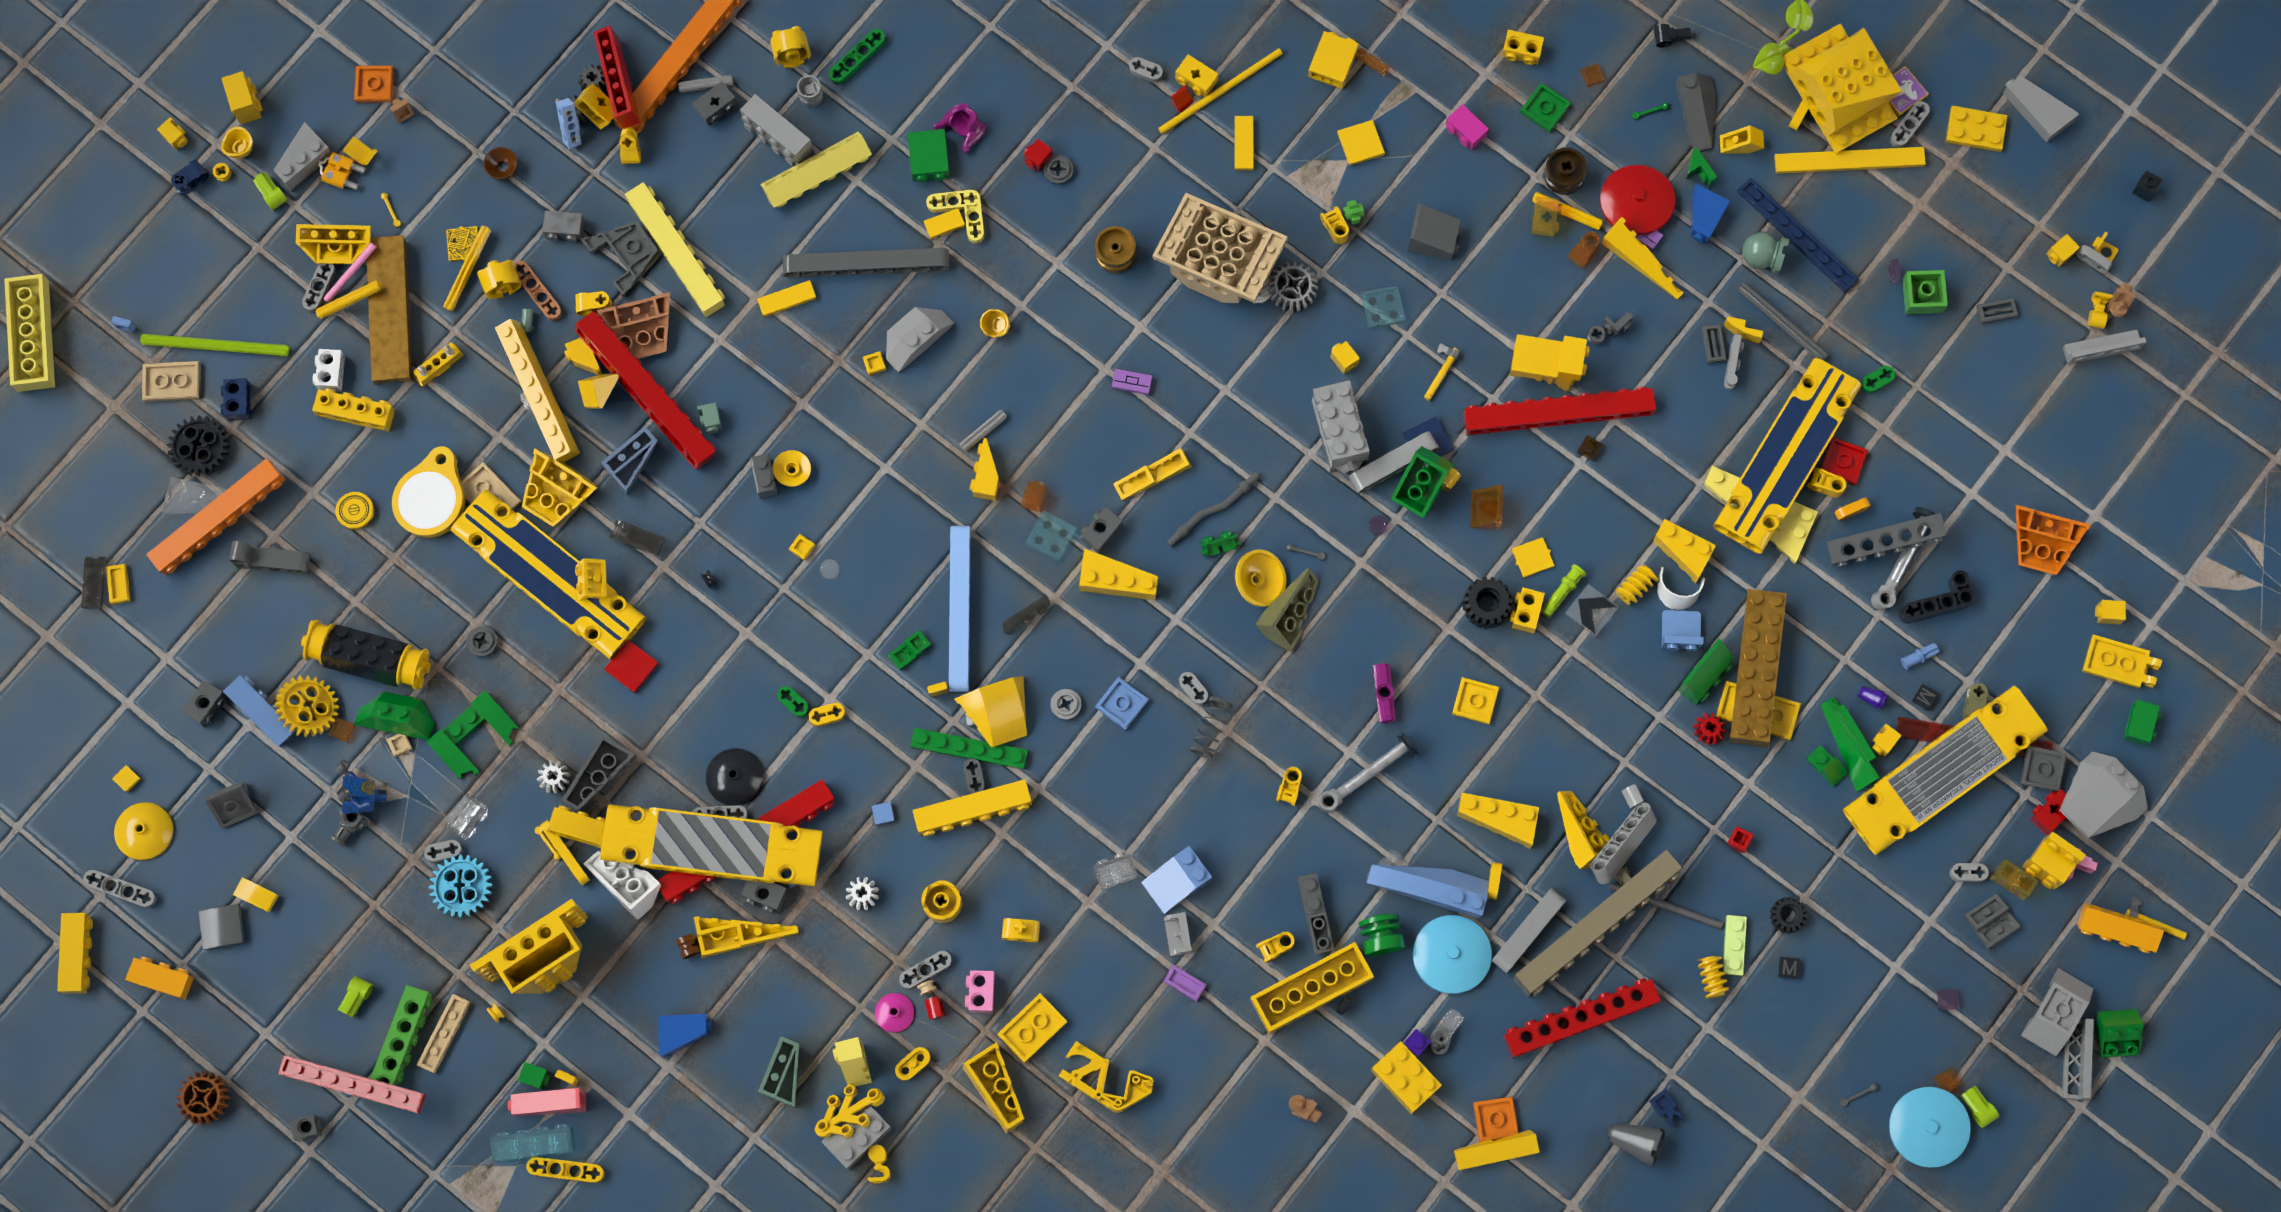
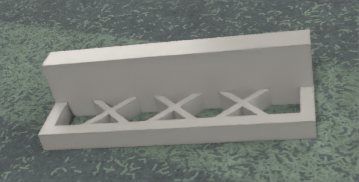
[2063,330,2146,364]
[2062,1019,2094,1101]

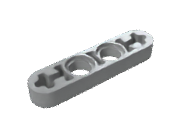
[83,870,157,908]

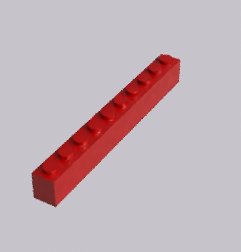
[574,311,715,470]
[1463,387,1656,436]
[657,779,836,904]

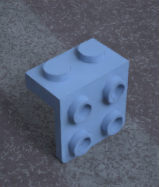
[1661,610,1703,651]

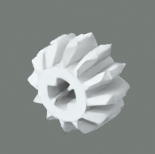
[537,761,571,794]
[846,877,879,910]

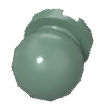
[1742,232,1789,275]

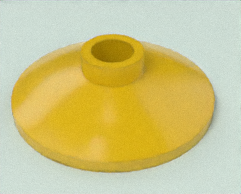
[773,450,811,487]

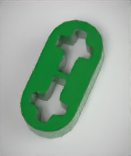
[1861,366,1895,394]
[777,686,809,718]

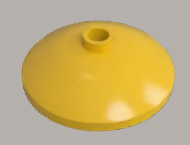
[1235,549,1286,607]
[114,802,173,860]

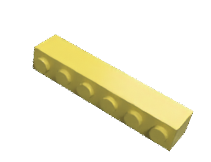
[760,132,872,208]

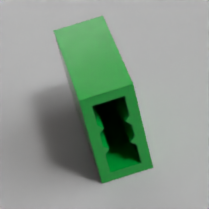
[908,129,950,183]

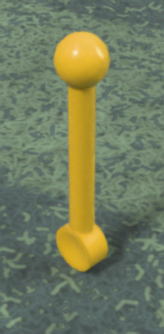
[381,193,401,228]
[535,827,561,860]

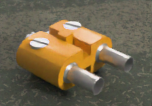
[318,152,366,190]

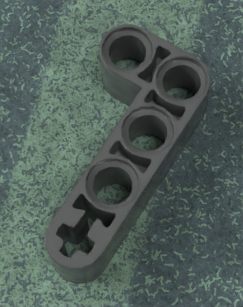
[229,541,311,574]

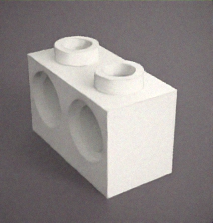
[313,349,345,392]

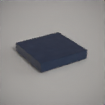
[1402,417,1454,457]

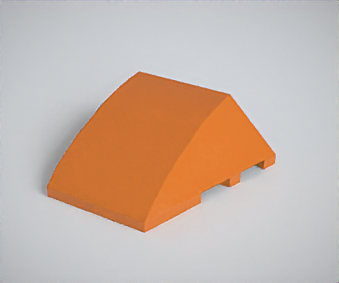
[2015,505,2091,575]

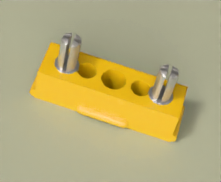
[413,342,464,387]

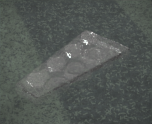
[162,477,227,515]

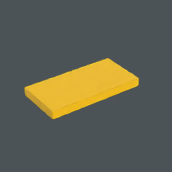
[1715,681,1801,741]

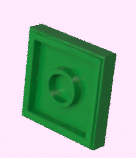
[1519,83,1571,133]

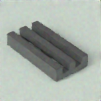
[1976,298,2019,324]
[1701,324,1727,364]

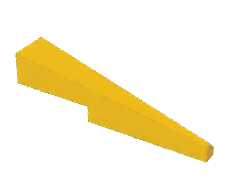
[1602,217,1683,300]

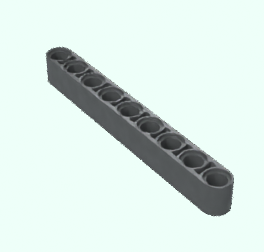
[783,248,949,278]

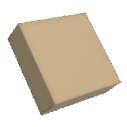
[386,734,413,758]

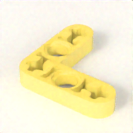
[926,190,984,244]

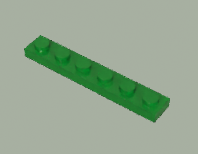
[910,728,1028,770]

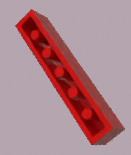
[593,25,640,130]

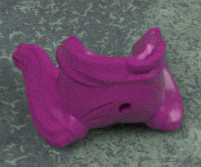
[933,103,986,154]

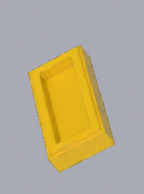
[924,208,965,240]
[106,564,131,605]

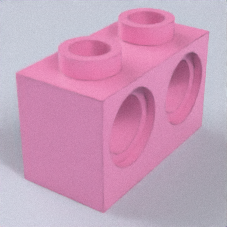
[965,971,995,1013]

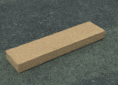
[417,994,471,1074]

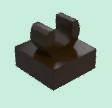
[1577,435,1603,462]

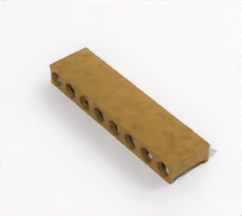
[367,235,413,385]

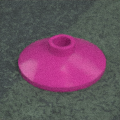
[875,993,914,1033]

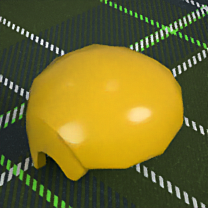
[980,309,1010,338]

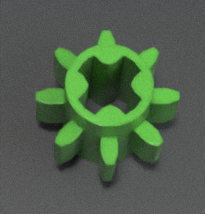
[1343,200,1364,224]

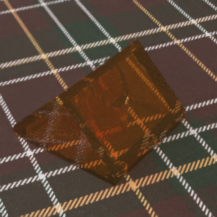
[1470,485,1503,530]

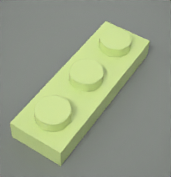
[1722,915,1747,976]

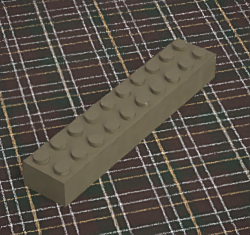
[1513,850,1682,997]

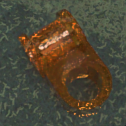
[1567,231,1600,269]

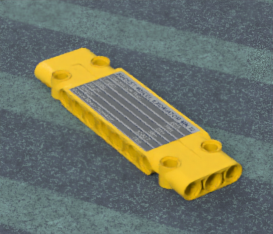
[1842,686,2048,855]

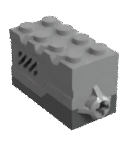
[1311,380,1369,474]

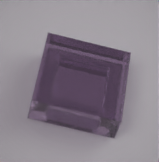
[1888,259,1901,283]
[1936,989,1960,1011]

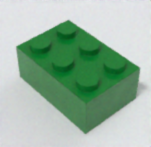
[1391,446,1454,518]

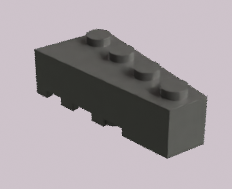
[561,735,636,812]

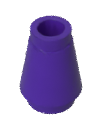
[1858,686,1888,709]

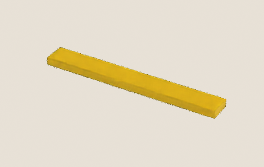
[1774,147,1926,174]

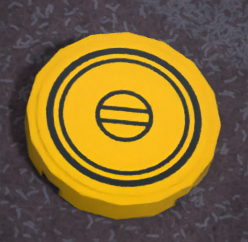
[335,492,374,530]

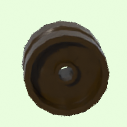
[1544,147,1587,195]

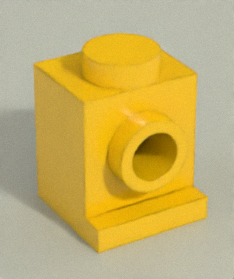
[157,117,188,151]
[1871,724,1901,757]

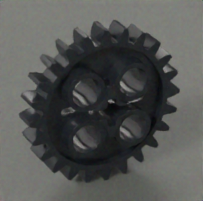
[167,415,231,477]

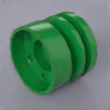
[1358,914,1405,957]

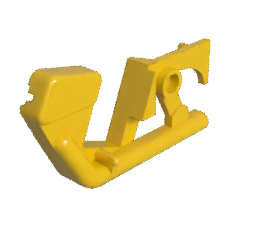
[1059,1041,1153,1113]

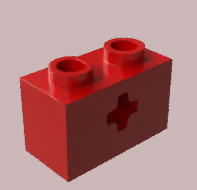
[2030,789,2066,835]

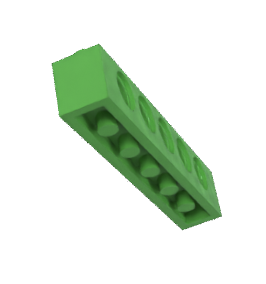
[370,985,433,1107]

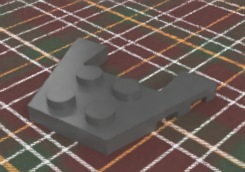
[581,221,659,297]

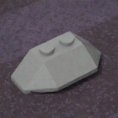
[886,307,955,373]

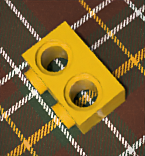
[1502,30,1544,65]
[1509,587,1545,634]

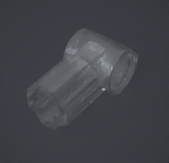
[1430,1008,1464,1048]

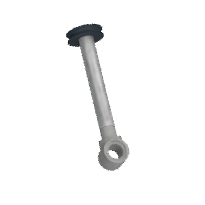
[1871,507,1935,610]
[1319,731,1419,813]

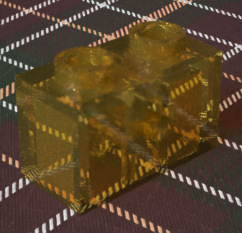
[1531,197,1562,237]
[1990,859,2038,900]

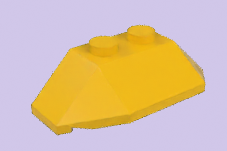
[296,224,371,264]

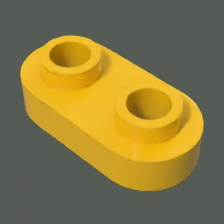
[895,1047,931,1081]

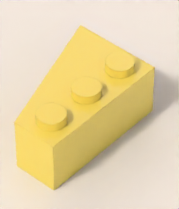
[833,1037,872,1087]

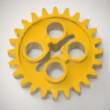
[274,675,339,737]

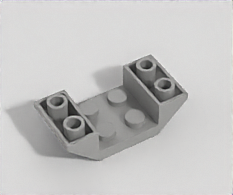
[2021,968,2093,1056]

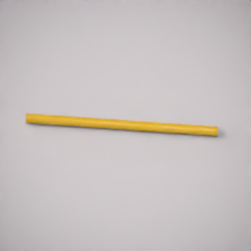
[1158,48,1283,134]

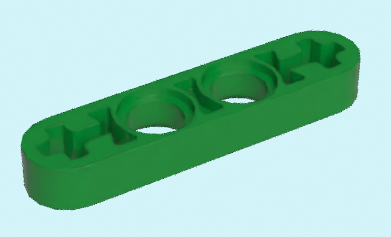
[829,29,886,85]

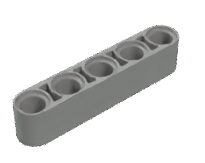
[1349,431,1439,494]
[1591,803,1657,884]
[1492,888,1566,973]

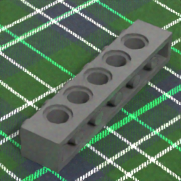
[1827,513,1947,567]

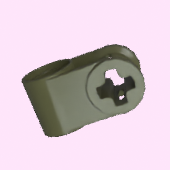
[1963,683,1988,719]

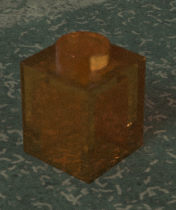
[1021,480,1047,512]

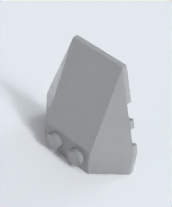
[2059,751,2148,839]

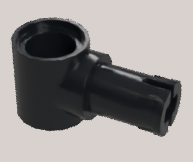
[1653,24,1691,48]

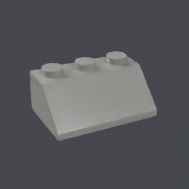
[821,1105,892,1171]

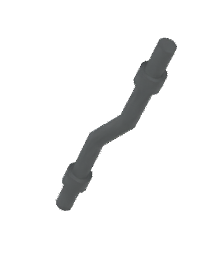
[1166,472,1260,547]

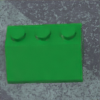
[1678,639,1734,705]

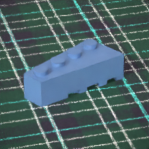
[223,675,296,747]

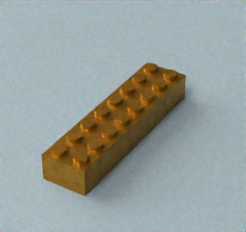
[1730,589,1787,748]

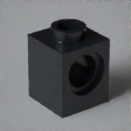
[2132,170,2163,202]

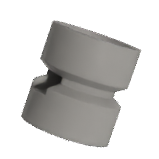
[797,75,823,107]

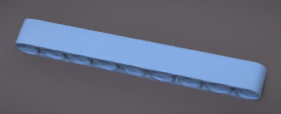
[949,526,971,692]

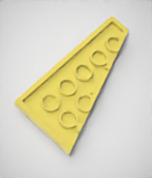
[1704,466,1818,564]

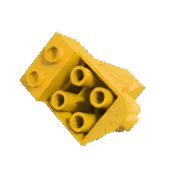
[1510,334,1589,391]

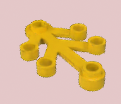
[815,1084,885,1138]

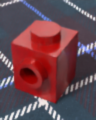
[1024,139,1053,172]

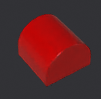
[1728,826,1754,853]
[924,996,946,1020]

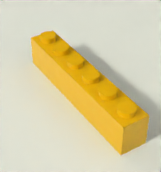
[912,779,1032,837]

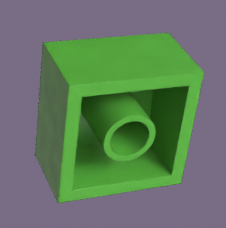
[1902,270,1948,314]

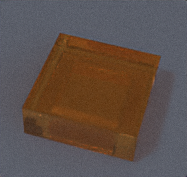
[1580,63,1605,87]
[328,717,355,743]

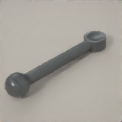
[1286,544,1325,560]
[1840,1084,1878,1106]

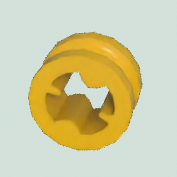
[213,163,232,182]
[487,1003,505,1023]

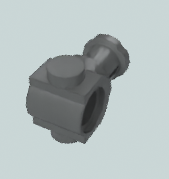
[329,809,368,847]

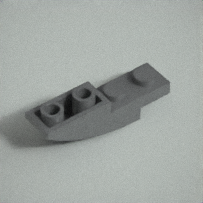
[1297,873,1334,954]

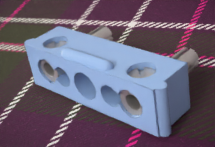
[555,98,582,149]

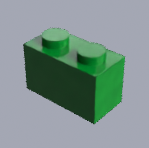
[2123,699,2161,746]

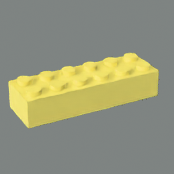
[4,274,55,392]

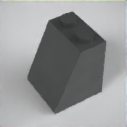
[1408,204,1463,261]

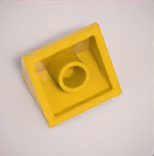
[578,374,619,409]

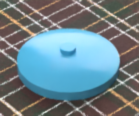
[1413,915,1492,994]
[1889,1087,1971,1167]

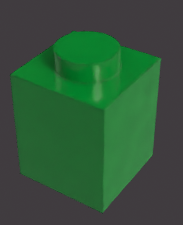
[517,1062,551,1090]

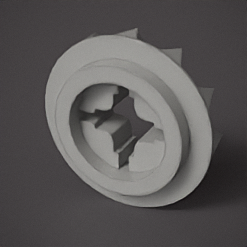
[1050,689,1081,720]

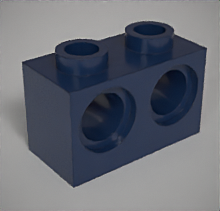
[220,378,251,421]

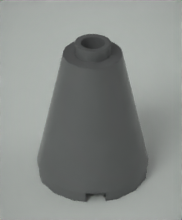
[1608,1123,1666,1168]

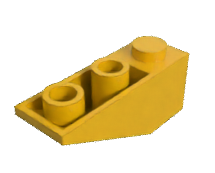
[970,438,999,501]

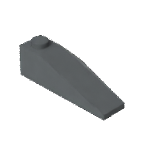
[1675,73,1716,152]

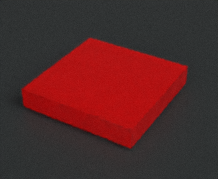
[1821,437,1868,486]
[604,640,659,693]

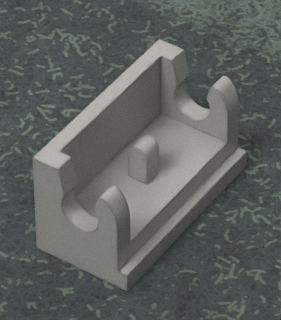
[1164,912,1192,957]

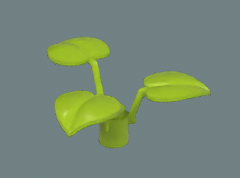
[1753,0,1813,75]

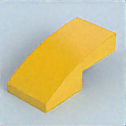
[1724,316,1763,344]
[233,877,279,913]

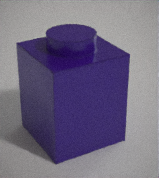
[1403,1029,1431,1058]

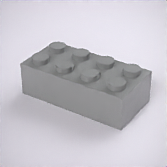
[740,94,814,166]

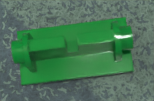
[1198,531,1240,557]

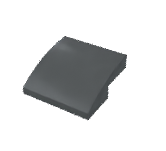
[1965,894,2021,950]
[199,904,245,950]

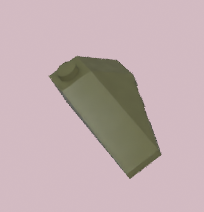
[1255,568,1319,651]

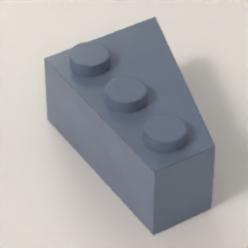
[601,426,658,495]

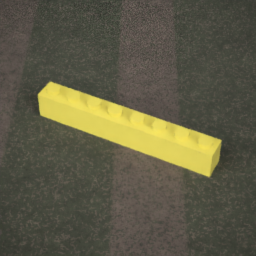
[625,182,725,317]

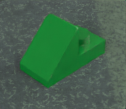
[1686,147,1717,187]
[1805,745,1847,787]

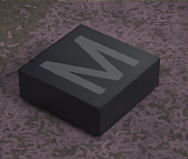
[1912,684,1939,711]
[1778,957,1800,979]

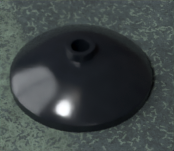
[706,748,764,806]

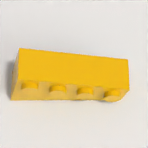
[963,1042,1024,1133]

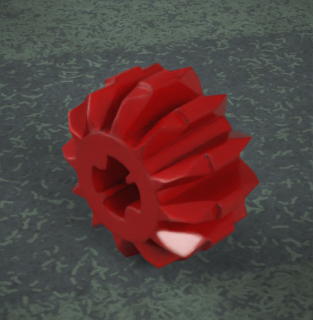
[1693,713,1726,745]

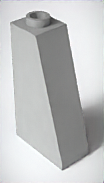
[2003,76,2079,143]

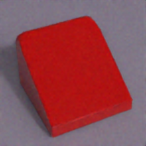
[1171,86,1193,113]

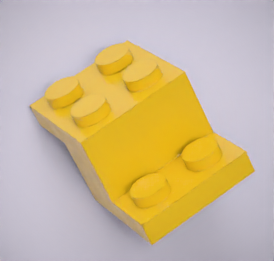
[2022,832,2086,890]

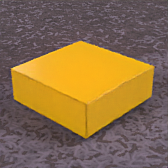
[863,351,886,376]
[789,534,815,561]
[927,682,949,698]
[112,765,141,793]
[555,1070,579,1087]

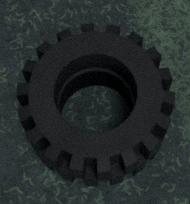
[1463,577,1513,629]

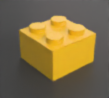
[221,71,263,124]

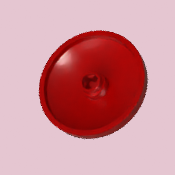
[1600,165,1675,236]

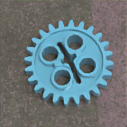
[429,854,494,919]

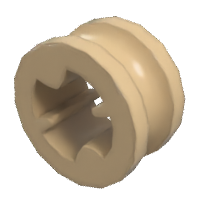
[917,980,937,996]

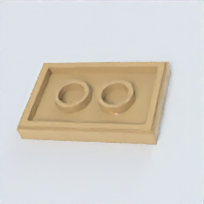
[142,361,201,402]
[461,462,522,517]

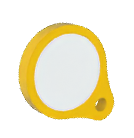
[392,446,466,538]

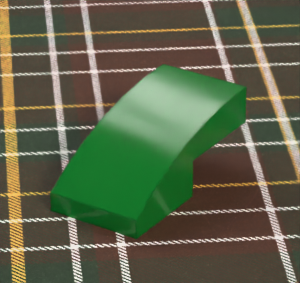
[888,630,931,671]

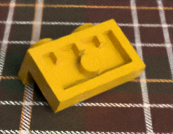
[575,558,607,600]

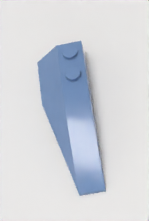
[1366,864,1489,918]

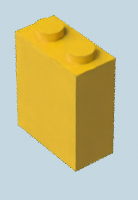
[1308,31,1359,89]

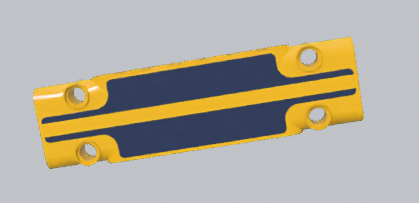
[1713,358,1861,553]
[451,489,646,660]

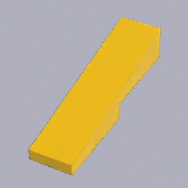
[1114,448,1192,501]
[1454,1130,1540,1170]

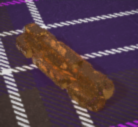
[1356,48,1389,76]

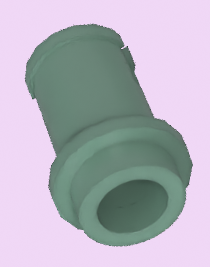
[521,309,534,333]

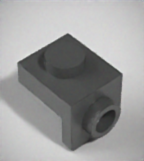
[1602,312,1633,337]

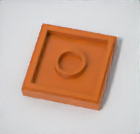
[354,66,394,103]
[1473,1097,1519,1142]

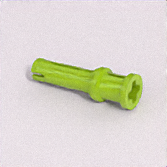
[1540,564,1587,618]

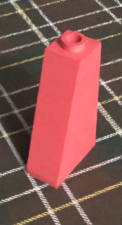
[508,1088,586,1117]

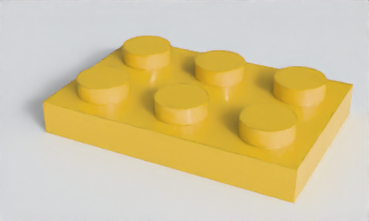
[1945,106,2007,152]
[997,993,1067,1063]

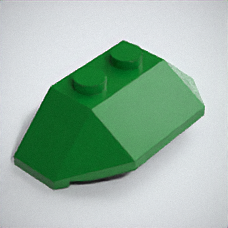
[354,692,435,740]

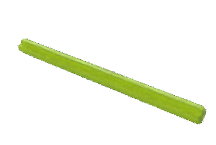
[140,334,290,356]

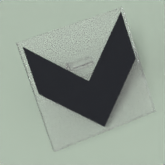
[1565,584,1619,637]

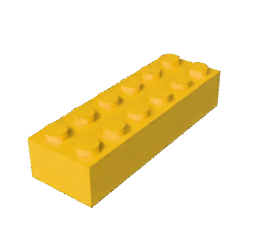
[1250,942,1374,1034]

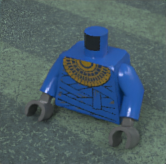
[336,759,387,813]

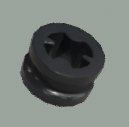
[701,570,718,589]

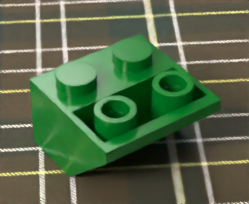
[2096,1009,2144,1058]

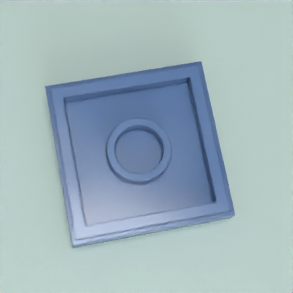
[1095,677,1149,731]

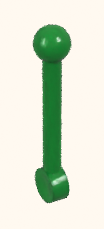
[1632,102,1669,120]

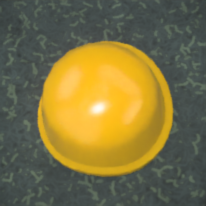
[221,127,253,159]

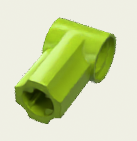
[253,172,288,211]
[338,976,374,1018]
[1960,1085,1999,1128]

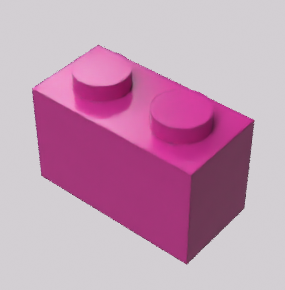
[1446,104,1489,150]

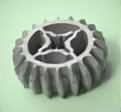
[1268,262,1318,312]

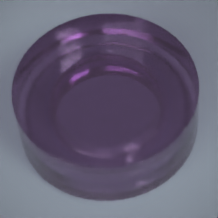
[1368,515,1388,536]

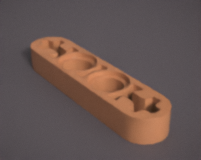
[514,260,562,321]

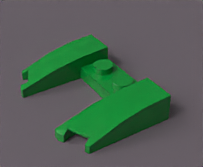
[426,691,519,779]

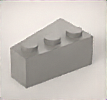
[274,122,332,191]

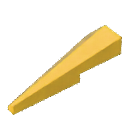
[694,917,799,958]

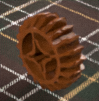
[175,1071,231,1125]

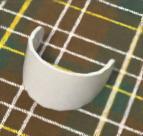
[1657,567,1705,610]

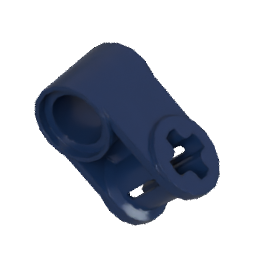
[171,160,209,195]

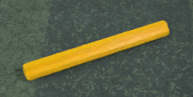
[444,225,491,311]

